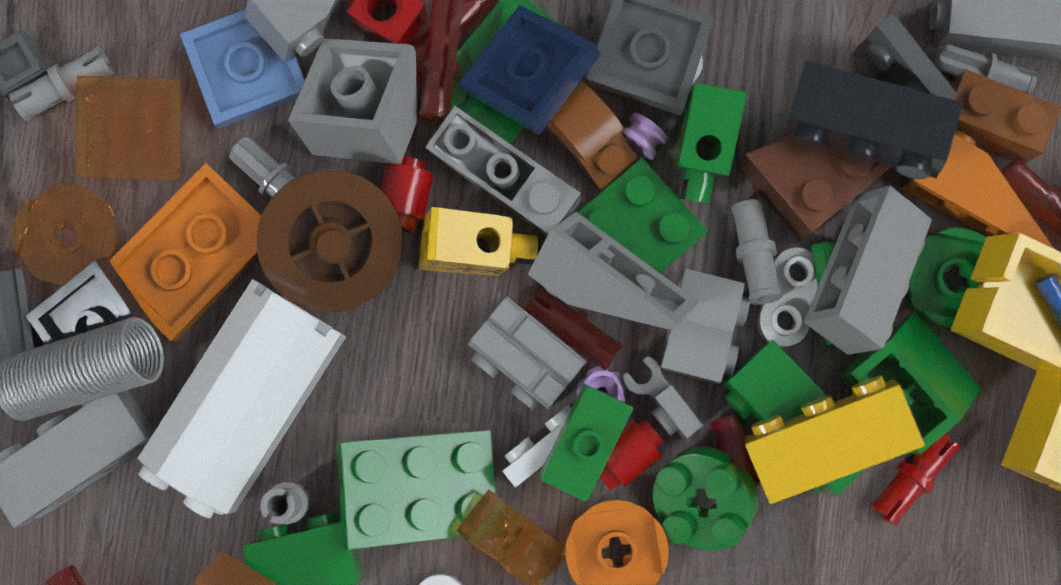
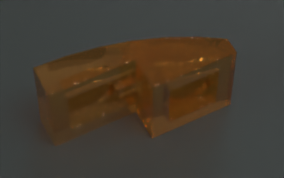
[456,489,565,585]

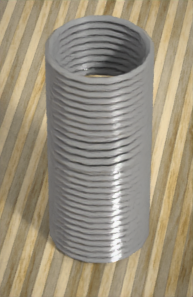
[0,317,164,421]

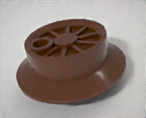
[257,169,403,312]

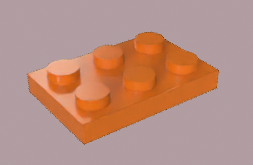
[109,163,261,342]

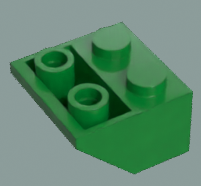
[837,311,982,454]

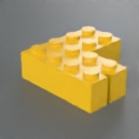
[950,233,1061,492]

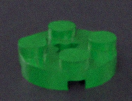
[905,228,986,330]
[653,447,758,551]

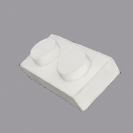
[503,405,571,488]

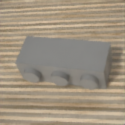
[804,185,932,355]
[0,390,155,528]

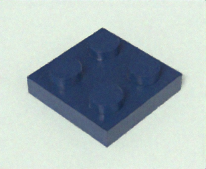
[459,5,601,135]

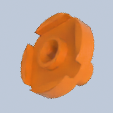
[565,499,669,585]

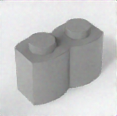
[659,268,750,384]

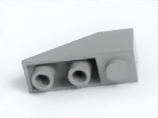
[425,106,581,237]

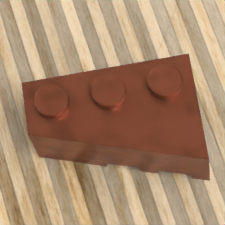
[736,137,891,241]

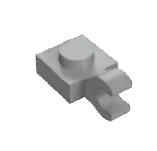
[621,356,703,438]

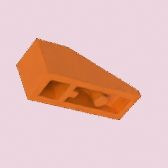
[900,130,1053,248]

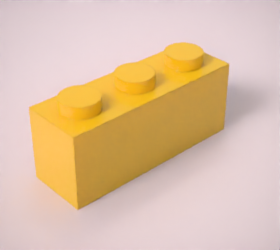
[745,376,925,504]

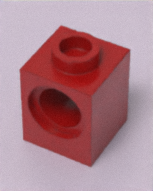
[346,0,428,45]

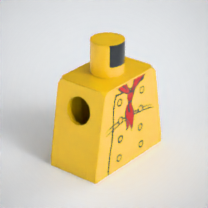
[418,207,538,276]

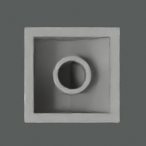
[288,38,417,165]

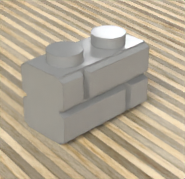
[468,297,586,411]

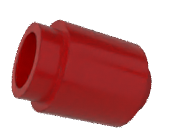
[379,156,434,233]
[600,417,664,491]

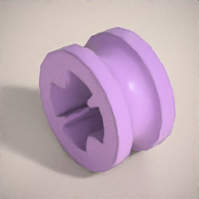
[621,112,668,160]

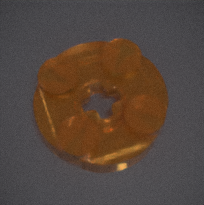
[12,184,120,286]

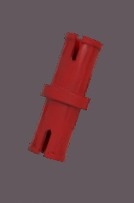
[870,433,961,527]

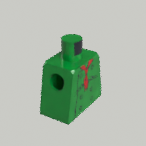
[673,83,747,204]

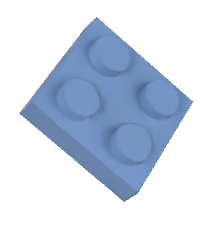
[180,9,306,129]

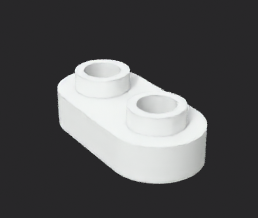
[757,248,818,347]

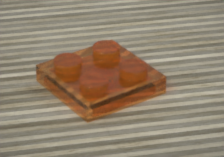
[75,75,183,181]

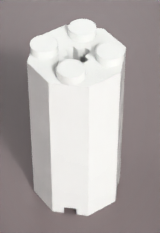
[138,279,346,518]

